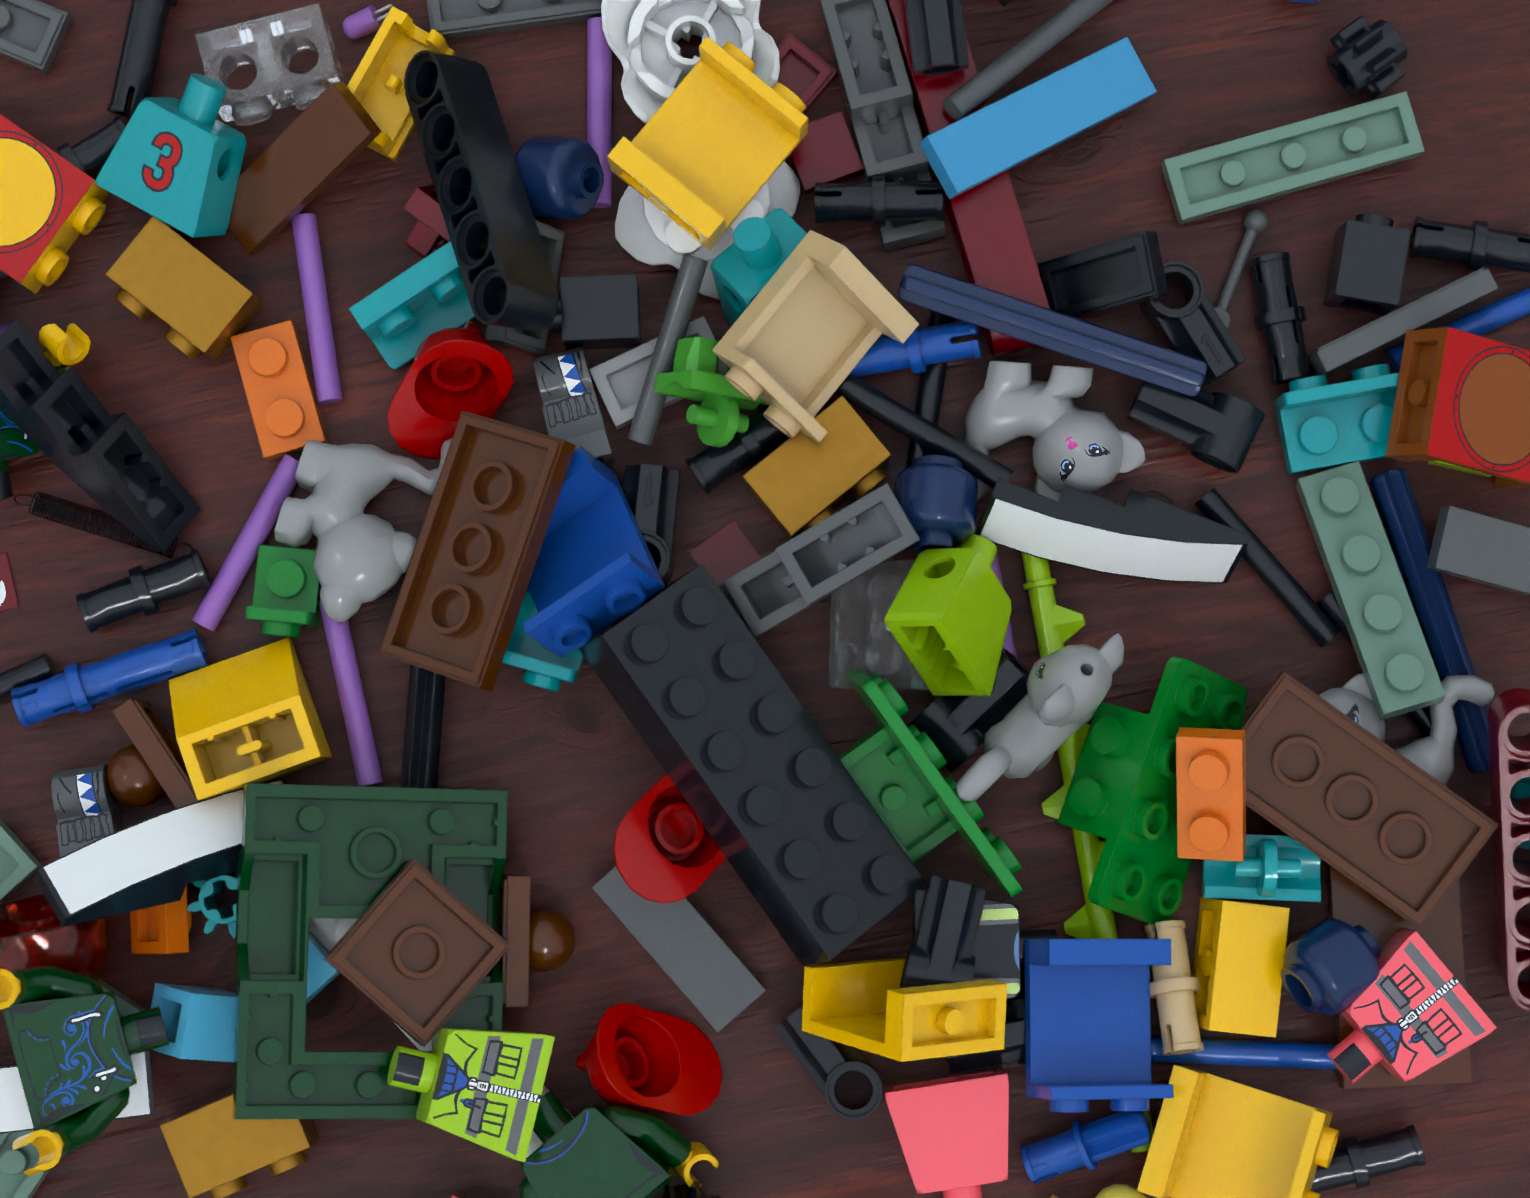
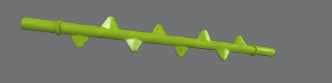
[1021,552,1154,1153]

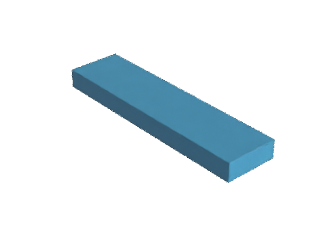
[919,37,1157,200]

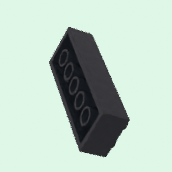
[579,564,926,966]

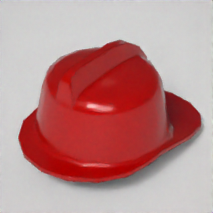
[387,321,513,459]
[613,774,726,904]
[576,1003,722,1115]

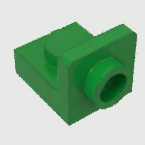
[245,545,321,638]

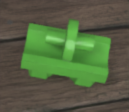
[654,337,769,448]

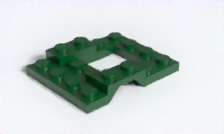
[232,783,508,1119]

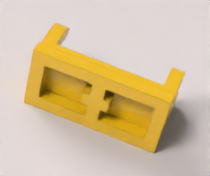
[347,6,455,161]
[1192,897,1290,1038]

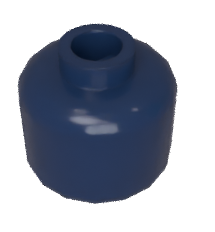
[515,136,604,220]
[894,455,978,553]
[1281,918,1381,1016]

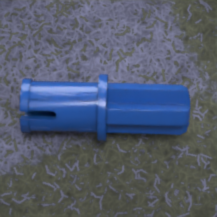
[1020,1111,1151,1185]

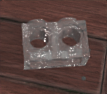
[195,3,344,126]

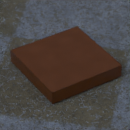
[323,859,511,1047]

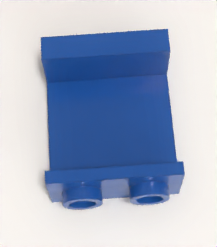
[522,446,665,658]
[1024,939,1174,1113]

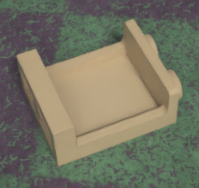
[712,230,919,443]

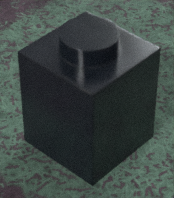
[1323,214,1411,316]
[550,274,642,350]

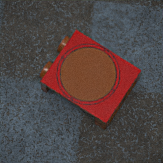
[1385,327,1530,488]

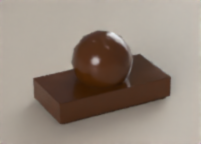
[106,698,198,809]
[497,874,576,1007]

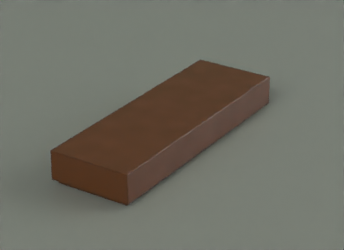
[228,81,382,254]

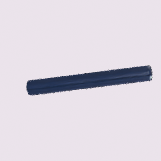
[898,264,1207,397]
[1371,468,1490,774]

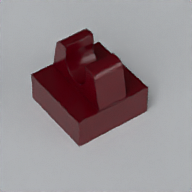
[404,185,451,258]

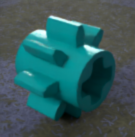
[187,872,238,938]

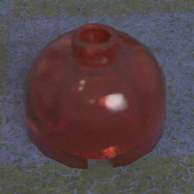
[0,894,111,977]

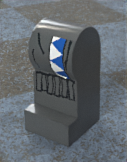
[532,346,615,464]
[51,763,124,857]

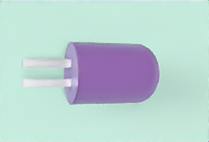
[342,4,392,40]

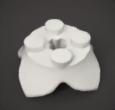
[601,0,780,124]
[615,161,800,300]

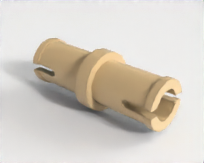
[1144,920,1204,1056]

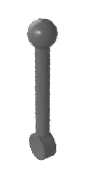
[1214,209,1269,328]

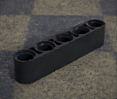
[404,50,559,332]

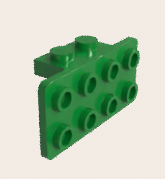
[1057,656,1247,925]
[838,668,1023,898]

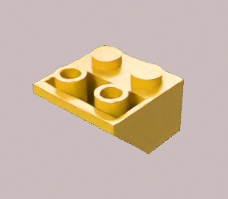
[168,637,332,801]

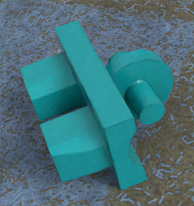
[1202,834,1321,902]

